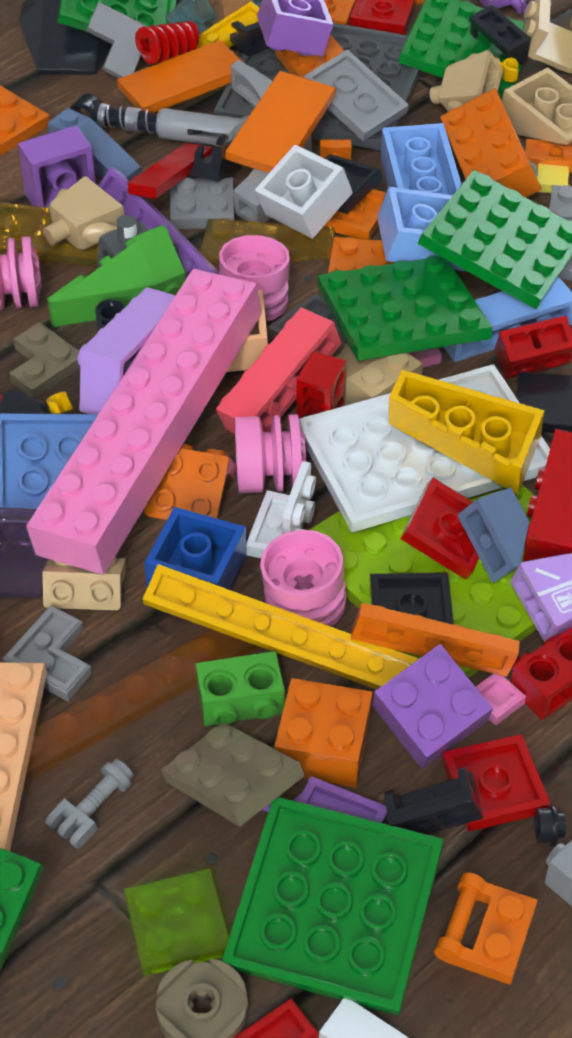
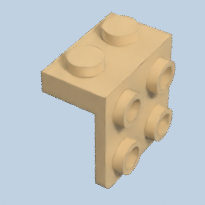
[523,0,572,74]

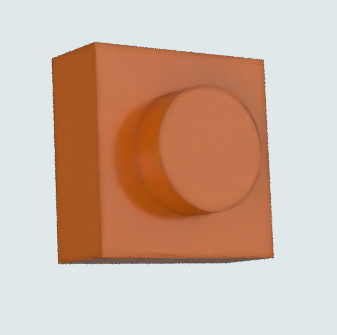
[320,140,351,160]

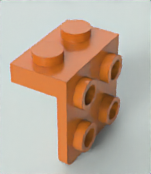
[144,444,236,521]

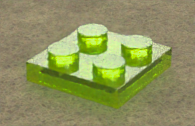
[124,868,229,977]

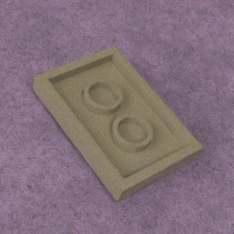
[161,722,305,827]

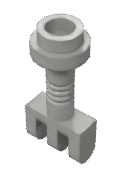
[45,759,134,849]

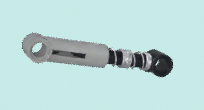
[70,94,249,146]

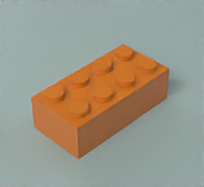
[440,88,542,198]

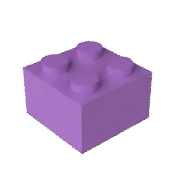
[257,0,334,56]
[18,125,95,215]
[372,644,493,770]

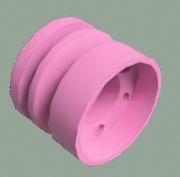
[219,235,290,322]
[0,236,42,310]
[235,414,306,494]
[260,530,347,627]

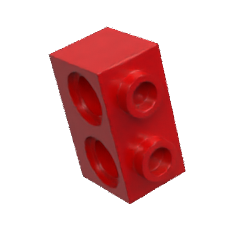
[494,315,572,380]
[296,351,346,419]
[511,627,572,720]

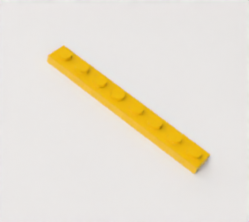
[143,564,419,690]

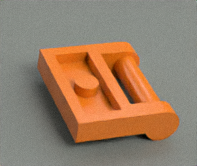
[434,873,538,985]

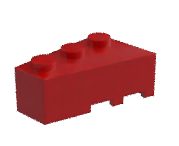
[523,429,572,562]

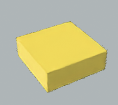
[537,164,569,194]

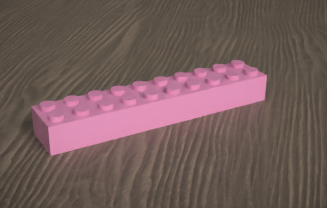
[26,269,261,575]

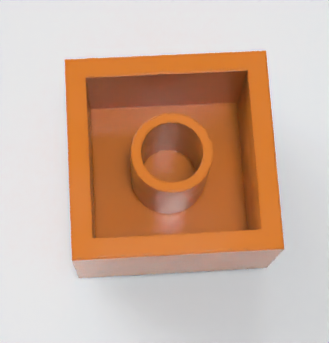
[274,678,373,788]

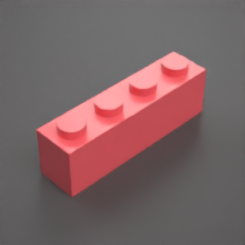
[216,307,342,434]

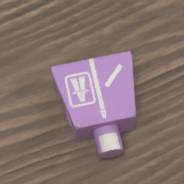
[510,553,572,642]

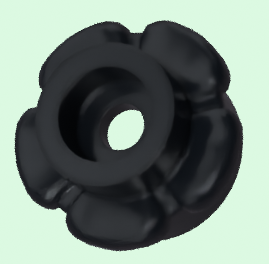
[534,804,566,847]

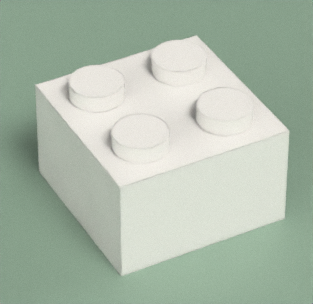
[254,145,353,239]

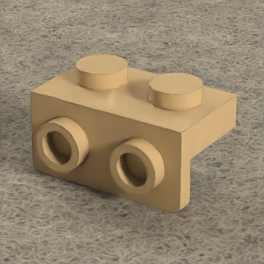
[42,556,126,610]

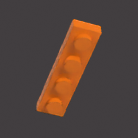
[351,602,520,677]

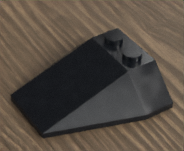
[19,0,112,75]

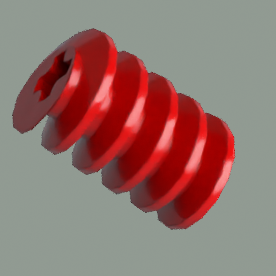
[135,21,199,65]

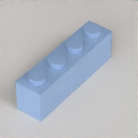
[444,277,572,362]

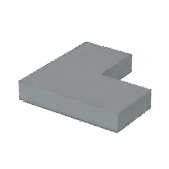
[86,2,147,78]
[3,605,92,702]

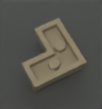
[9,322,80,399]

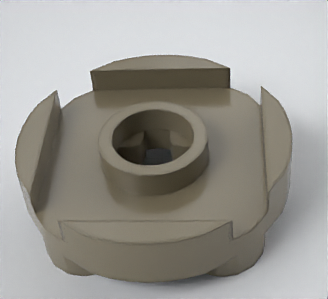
[155,959,249,1038]

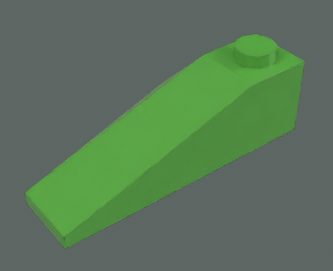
[47,225,186,327]

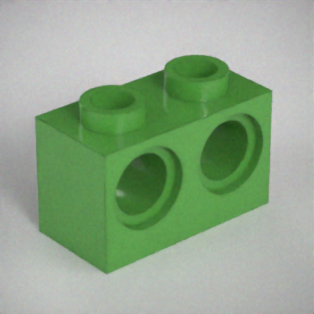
[195,651,285,726]

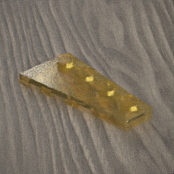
[201,219,335,265]

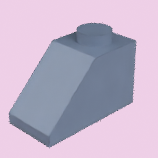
[457,488,529,583]

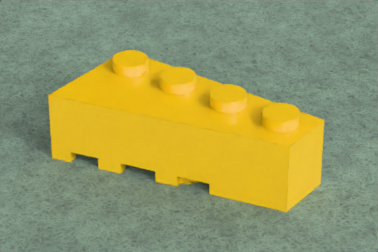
[389,370,545,494]

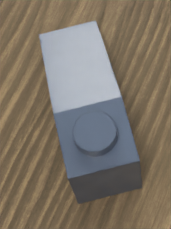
[48,108,141,181]

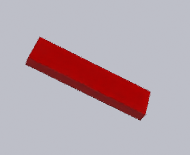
[127,143,213,199]

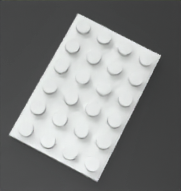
[299,364,550,533]

